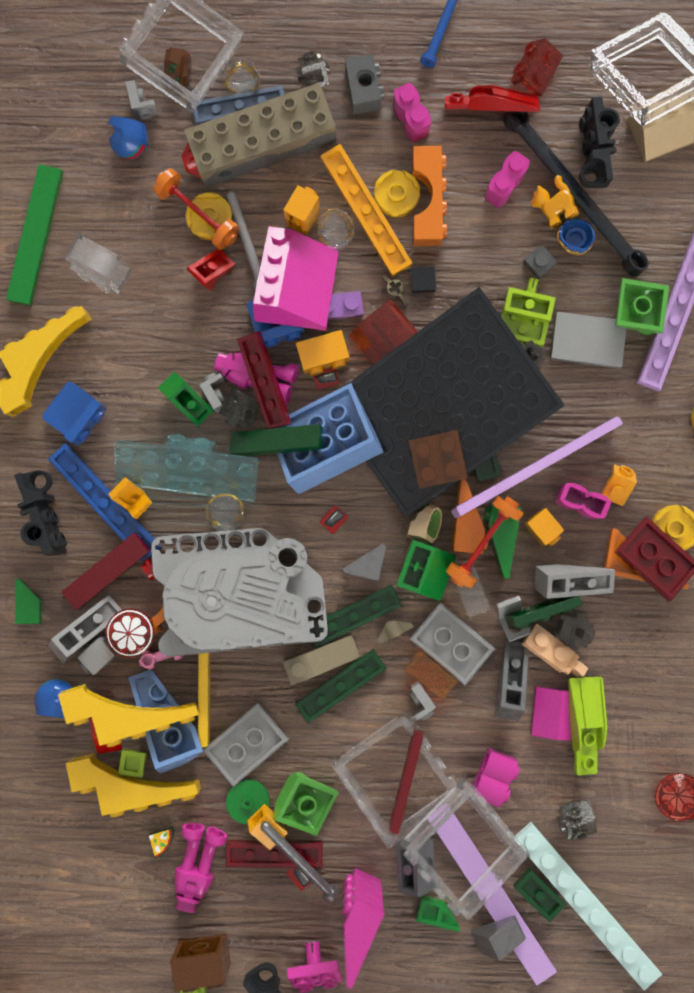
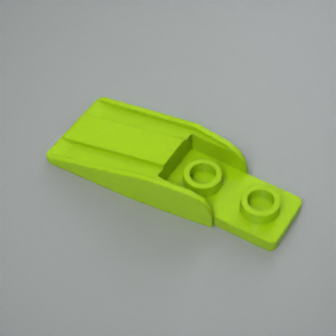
[568,676,607,776]

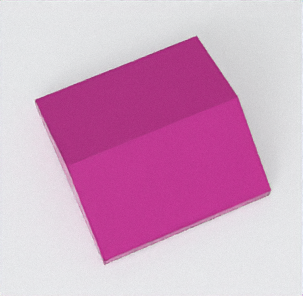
[531,686,572,741]

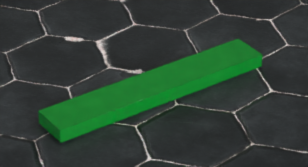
[6,164,63,306]

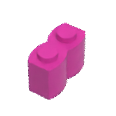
[393,83,431,143]
[485,151,530,208]
[554,483,611,519]
[471,747,520,808]

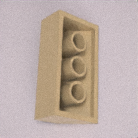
[627,85,694,162]

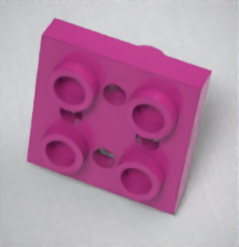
[287,942,343,993]

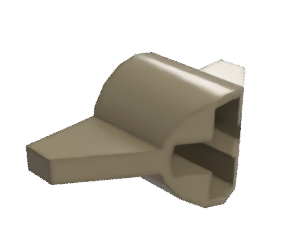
[381,275,408,307]
[378,619,414,644]

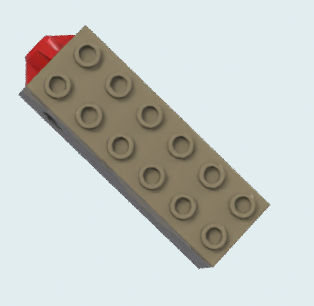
[181,82,336,188]

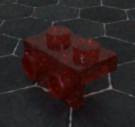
[510,38,563,97]

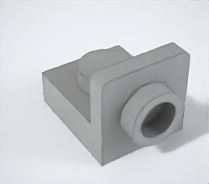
[126,80,158,119]
[200,373,225,413]
[410,680,436,721]

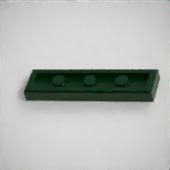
[229,424,323,457]
[310,584,402,648]
[295,649,387,724]

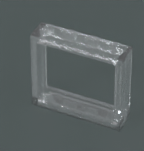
[119,0,245,113]
[589,12,694,126]
[332,713,461,849]
[400,779,530,921]

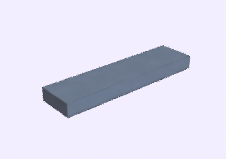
[191,85,284,125]

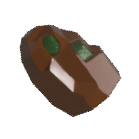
[164,48,191,94]

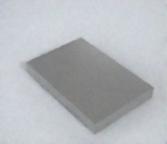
[550,312,627,369]
[409,602,495,685]
[203,702,289,787]

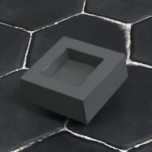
[523,244,557,279]

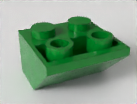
[395,540,456,601]

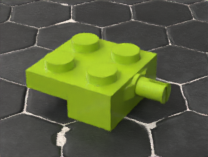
[501,278,556,348]

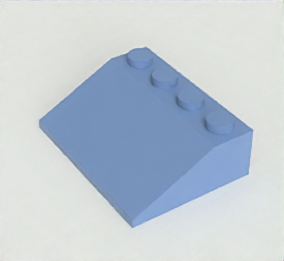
[277,383,384,494]

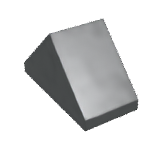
[343,543,386,581]
[471,915,526,961]

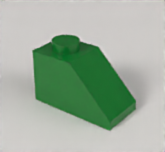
[158,371,214,427]

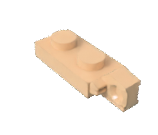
[522,624,588,678]

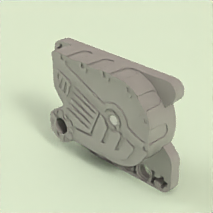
[151,528,328,657]

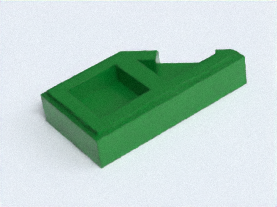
[15,579,42,624]
[415,895,460,932]

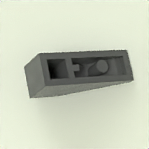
[495,639,529,721]

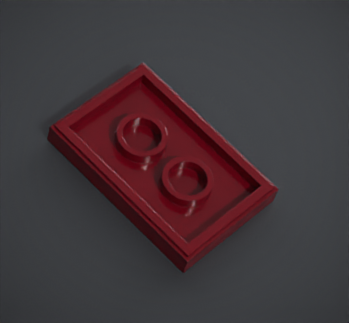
[614,516,694,602]

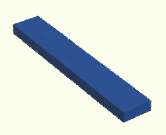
[48,443,162,563]

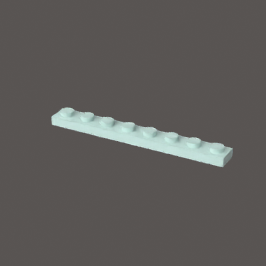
[513,822,662,991]

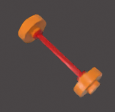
[153,168,239,250]
[446,495,524,589]

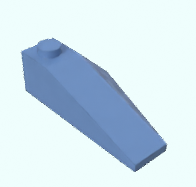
[128,669,203,774]

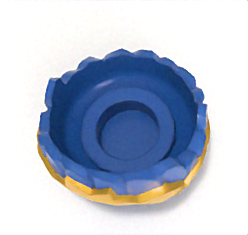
[557,218,595,256]

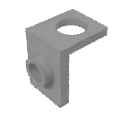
[497,596,531,642]

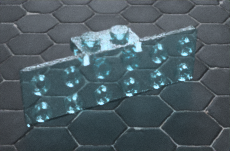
[114,435,259,502]

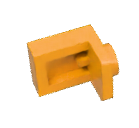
[601,465,637,506]
[109,477,152,519]

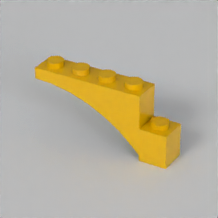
[0,306,92,417]
[58,684,198,747]
[66,753,201,818]

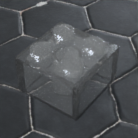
[65,234,132,294]

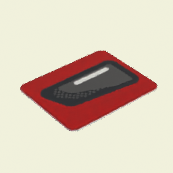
[314,368,339,390]
[320,505,348,534]
[286,868,312,891]

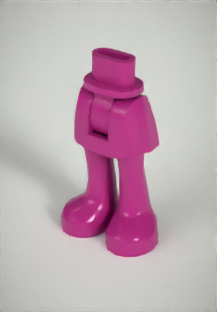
[213,353,300,407]
[175,823,227,913]

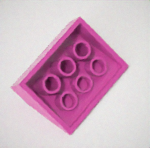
[253,226,339,330]
[342,868,384,989]

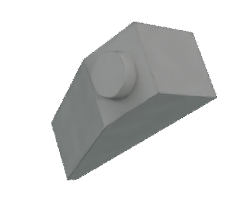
[534,564,615,599]
[48,595,124,664]

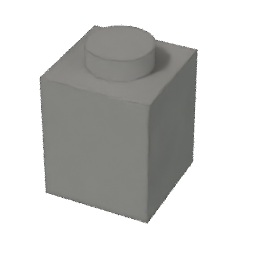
[77,636,120,676]

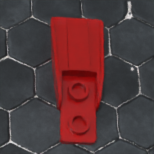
[445,85,540,112]

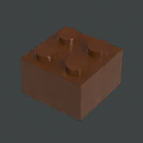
[409,430,468,489]
[170,934,231,993]

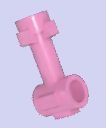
[139,650,184,670]

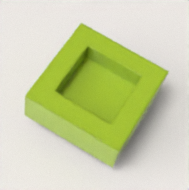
[118,748,148,778]

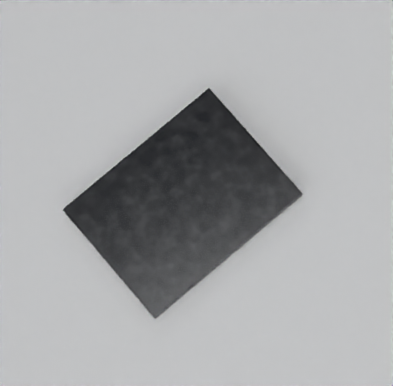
[345,287,565,517]

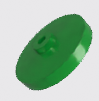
[226,779,270,824]

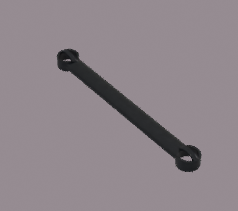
[503,111,649,276]

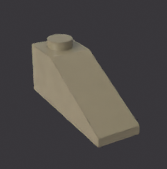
[283,635,360,685]

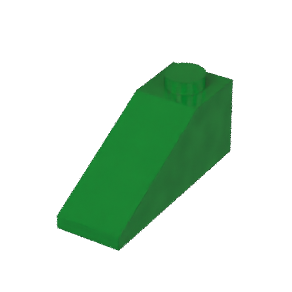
[483,503,522,579]

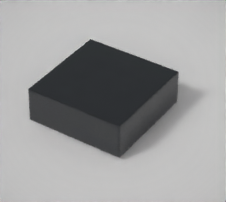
[411,267,436,293]

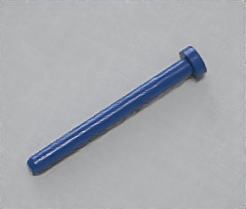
[420,0,458,68]

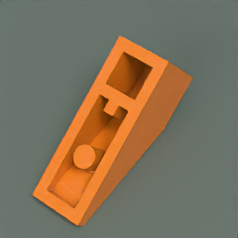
[451,479,488,554]

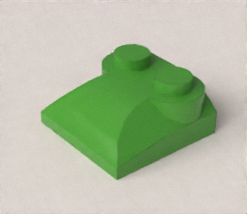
[615,278,669,335]
[273,772,339,836]

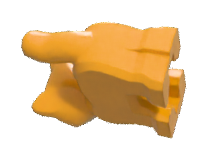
[530,175,580,229]

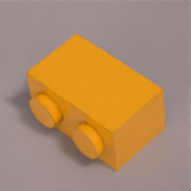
[283,185,320,236]
[296,330,350,376]

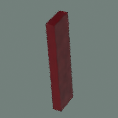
[237,331,292,429]
[61,533,150,611]
[389,730,424,835]
[225,840,323,868]

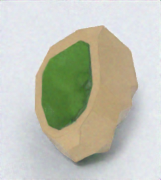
[407,505,442,545]

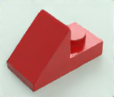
[187,249,235,291]

